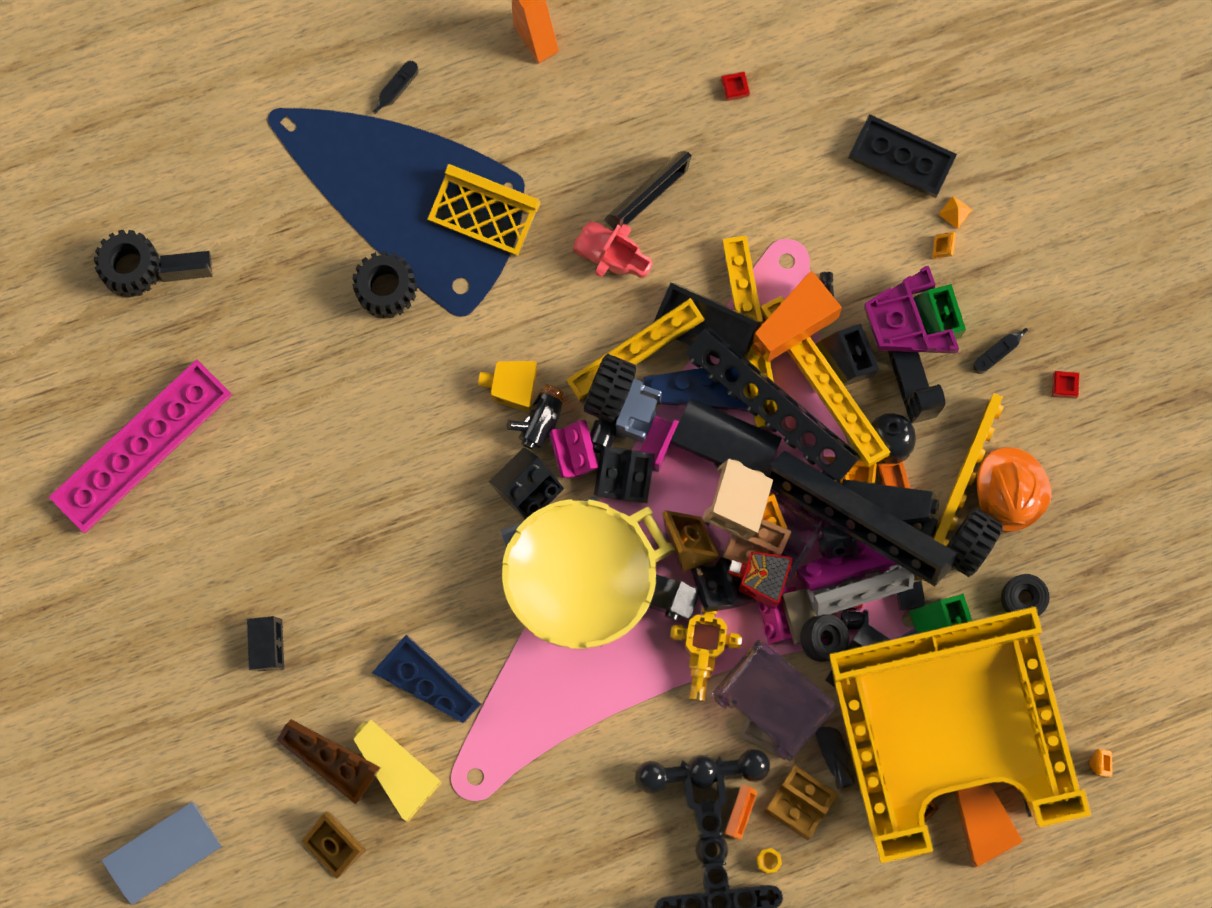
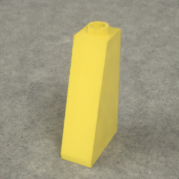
[354,720,442,822]

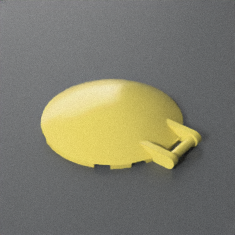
[502,499,676,649]

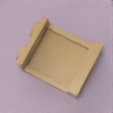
[702,459,773,540]

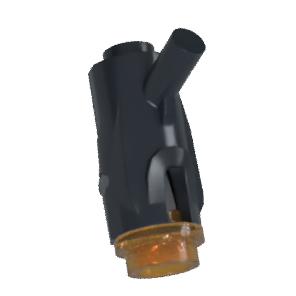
[506,385,563,450]

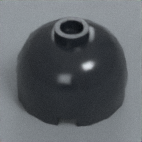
[871,413,916,464]

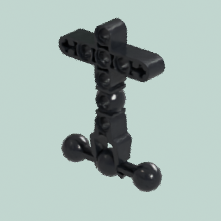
[635,749,783,908]

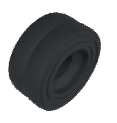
[1001,574,1050,616]
[800,615,849,662]

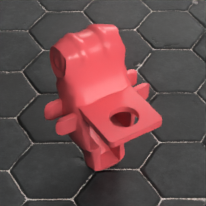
[573,221,653,278]

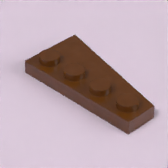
[277,719,381,804]

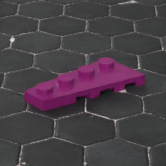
[796,540,898,591]

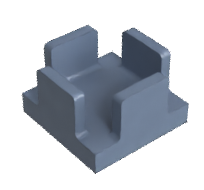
[616,379,662,443]

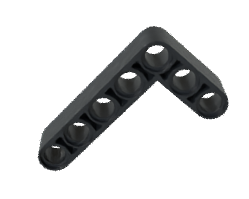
[888,351,946,424]

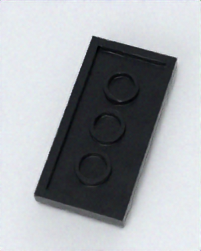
[848,114,957,198]

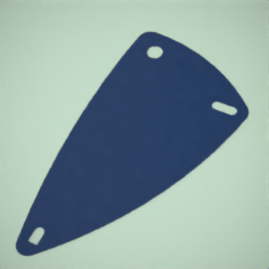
[268,108,525,317]

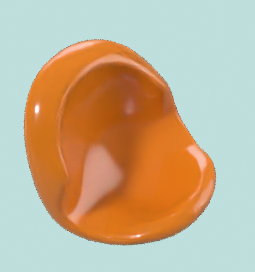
[977,447,1052,532]

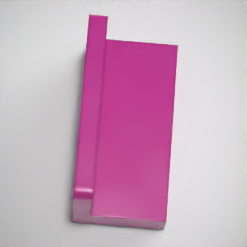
[640,416,679,472]

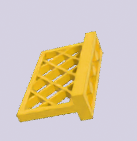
[428,164,541,256]

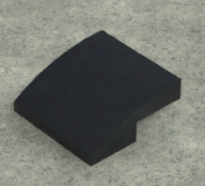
[594,446,655,503]
[691,557,757,612]

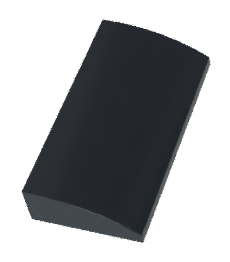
[605,151,692,232]
[654,282,763,359]
[670,398,782,475]

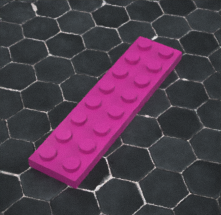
[49,359,232,534]

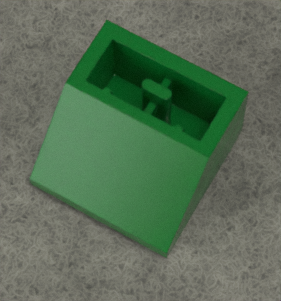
[913,284,966,339]
[909,593,973,634]

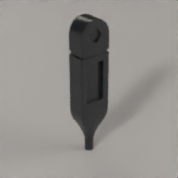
[373,61,419,114]
[973,328,1028,374]

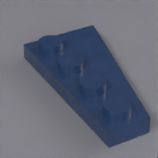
[643,367,748,411]
[372,635,482,723]

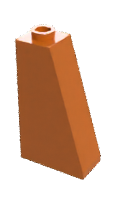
[511,0,559,64]
[753,271,842,363]
[954,783,1023,867]

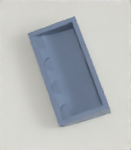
[102,802,222,905]

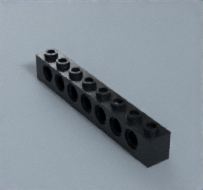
[685,328,861,483]

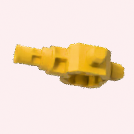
[670,608,742,702]

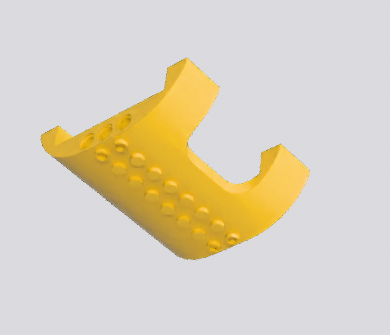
[829,607,1091,863]

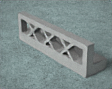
[806,565,914,617]

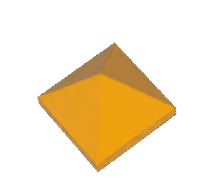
[938,196,972,229]
[932,232,956,259]
[1088,749,1112,777]

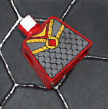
[728,552,792,609]

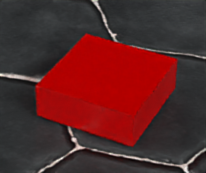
[721,71,750,101]
[1052,371,1079,399]

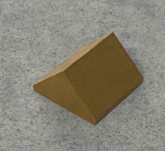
[662,510,719,572]
[301,811,366,879]

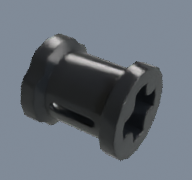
[841,609,869,629]

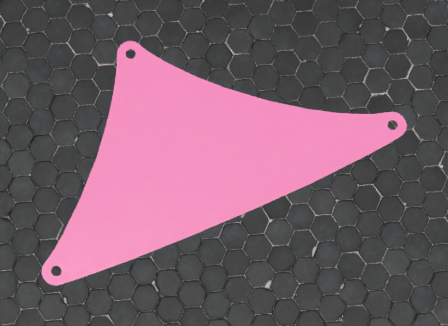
[451,239,927,801]

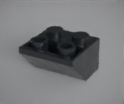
[815,324,879,386]
[489,447,564,520]

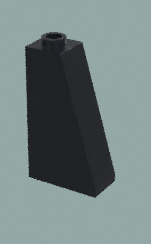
[842,479,939,524]

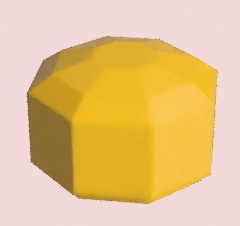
[756,848,782,874]

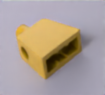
[478,361,537,413]

